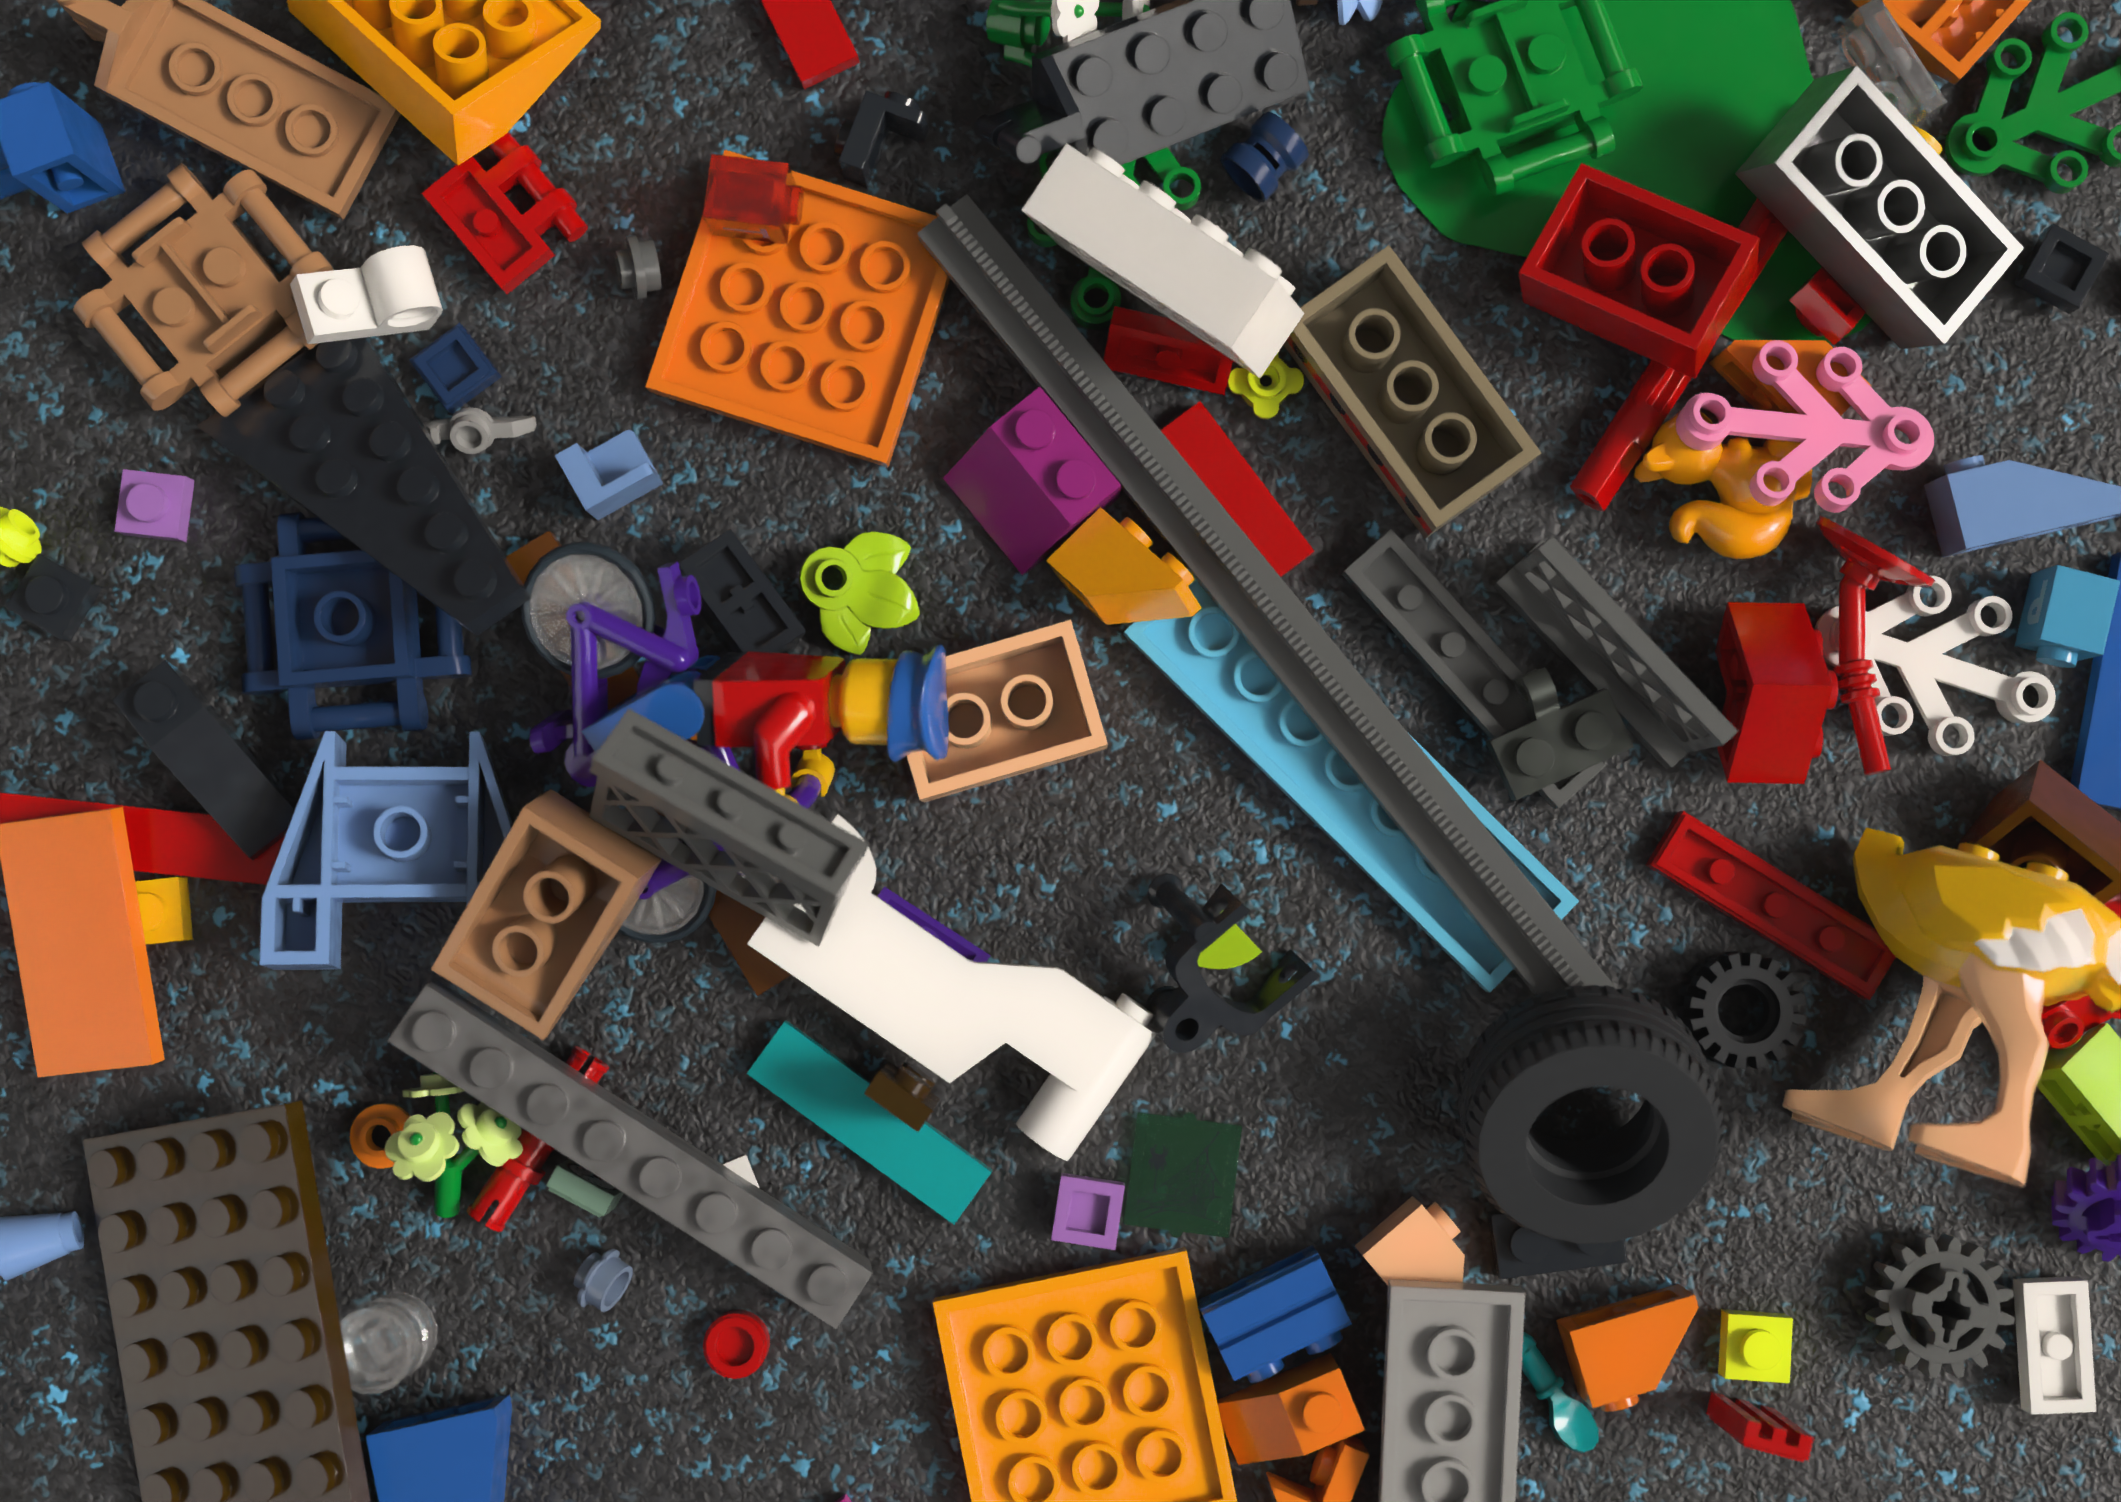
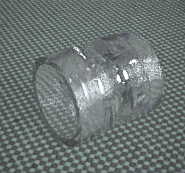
[340,1293,437,1394]

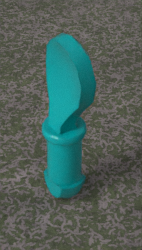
[1522,1332,1599,1453]

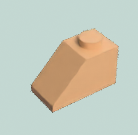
[1355,1196,1465,1285]

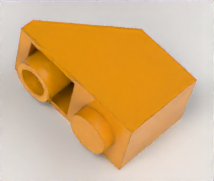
[1046,507,1202,625]

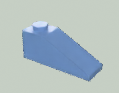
[1924,455,2121,558]

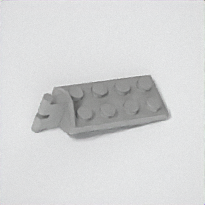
[1378,1279,1525,1502]

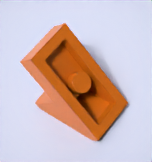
[1266,1436,1369,1502]

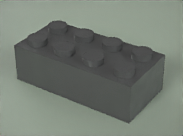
[1735,65,2024,349]

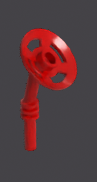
[1816,515,1936,775]

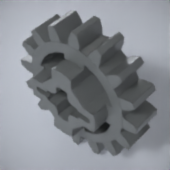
[1864,1233,2015,1378]

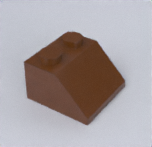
[1954,759,2121,905]

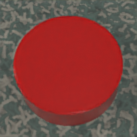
[703,1309,770,1379]

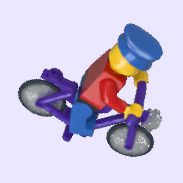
[521,542,949,943]

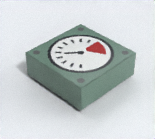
[546,1159,623,1218]

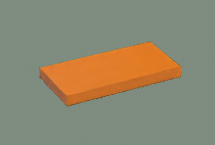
[0,807,165,1077]

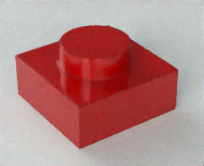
[1789,267,1866,345]

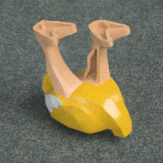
[1782,827,2121,1188]

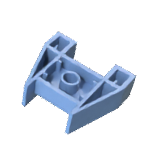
[260,731,513,970]

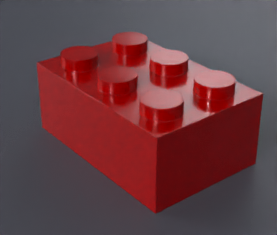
[1519,163,1760,379]

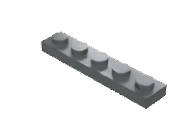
[1341,529,1606,809]

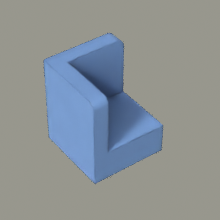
[555,430,664,520]

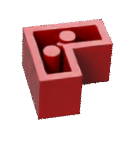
[1715,602,1838,784]

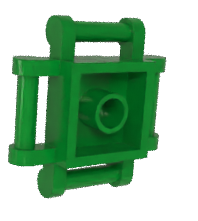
[1385,0,1643,196]

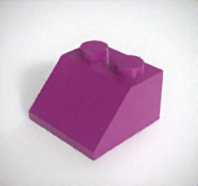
[943,387,1121,576]

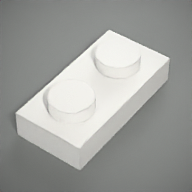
[2013,1276,2096,1415]

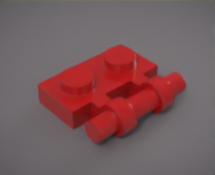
[421,132,588,294]

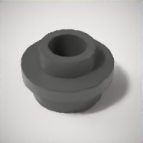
[615,235,661,300]

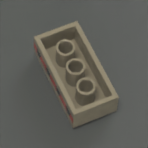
[1283,245,1541,539]

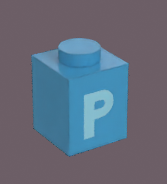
[2015,565,2120,668]

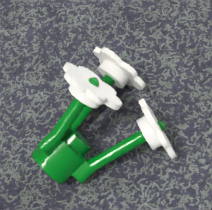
[986,0,1150,68]

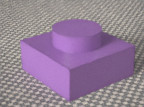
[114,469,195,542]
[1051,1173,1125,1250]

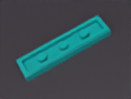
[746,1020,992,1225]

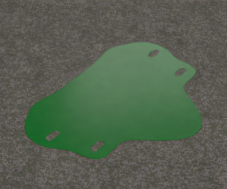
[1382,0,1872,344]

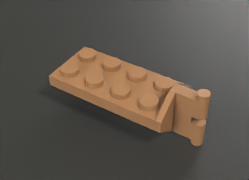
[56,0,401,220]

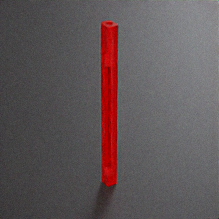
[1570,198,1788,511]

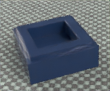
[409,322,502,414]

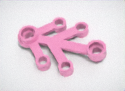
[1676,340,1934,513]

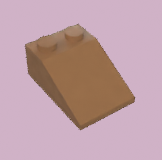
[431,789,662,1040]

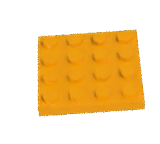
[933,1247,1237,1502]

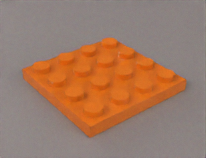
[645,149,950,468]

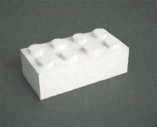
[1022,143,1304,378]

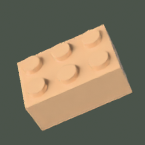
[907,620,1108,803]

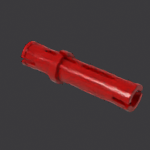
[466,1046,610,1232]

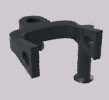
[1145,873,1320,1053]

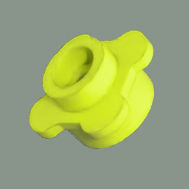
[1228,353,1304,419]

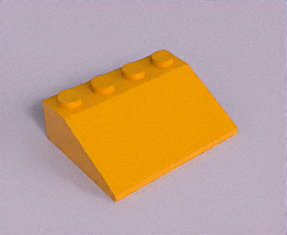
[287,0,601,166]

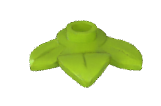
[799,532,919,655]

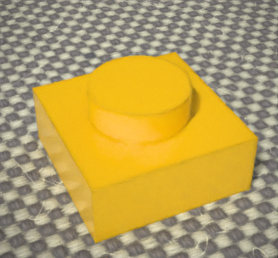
[135,877,193,945]

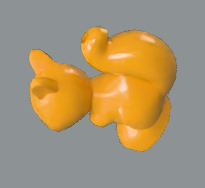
[1633,410,1812,559]

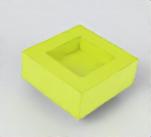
[1718,1309,1793,1384]

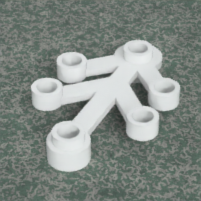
[1815,576,2056,756]

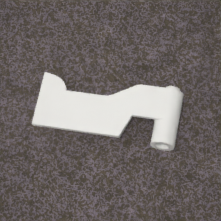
[747,814,1157,1161]

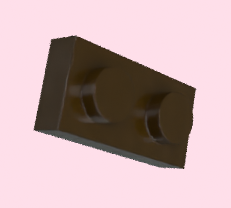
[864,1061,940,1132]

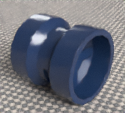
[1220,112,1309,202]

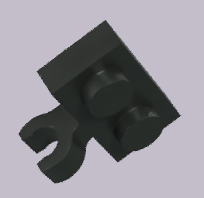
[1485,667,1634,800]

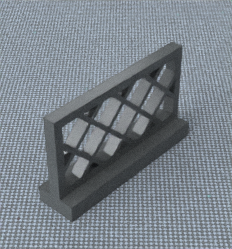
[1492,536,1738,769]
[589,708,869,947]

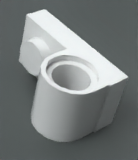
[290,246,443,344]

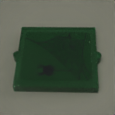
[1124,1111,1242,1238]

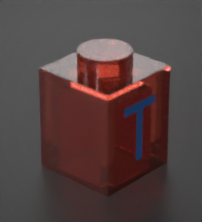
[703,154,804,244]

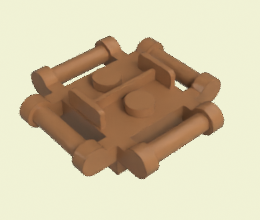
[73,163,334,417]

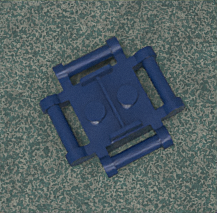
[234,512,472,741]

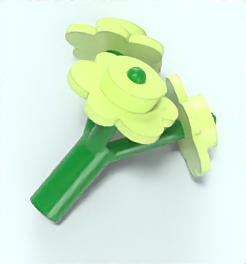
[385,1071,523,1218]

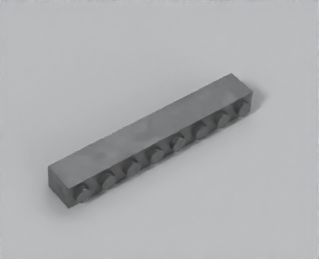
[388,980,873,1329]

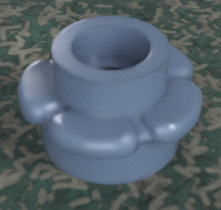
[574,1249,633,1312]

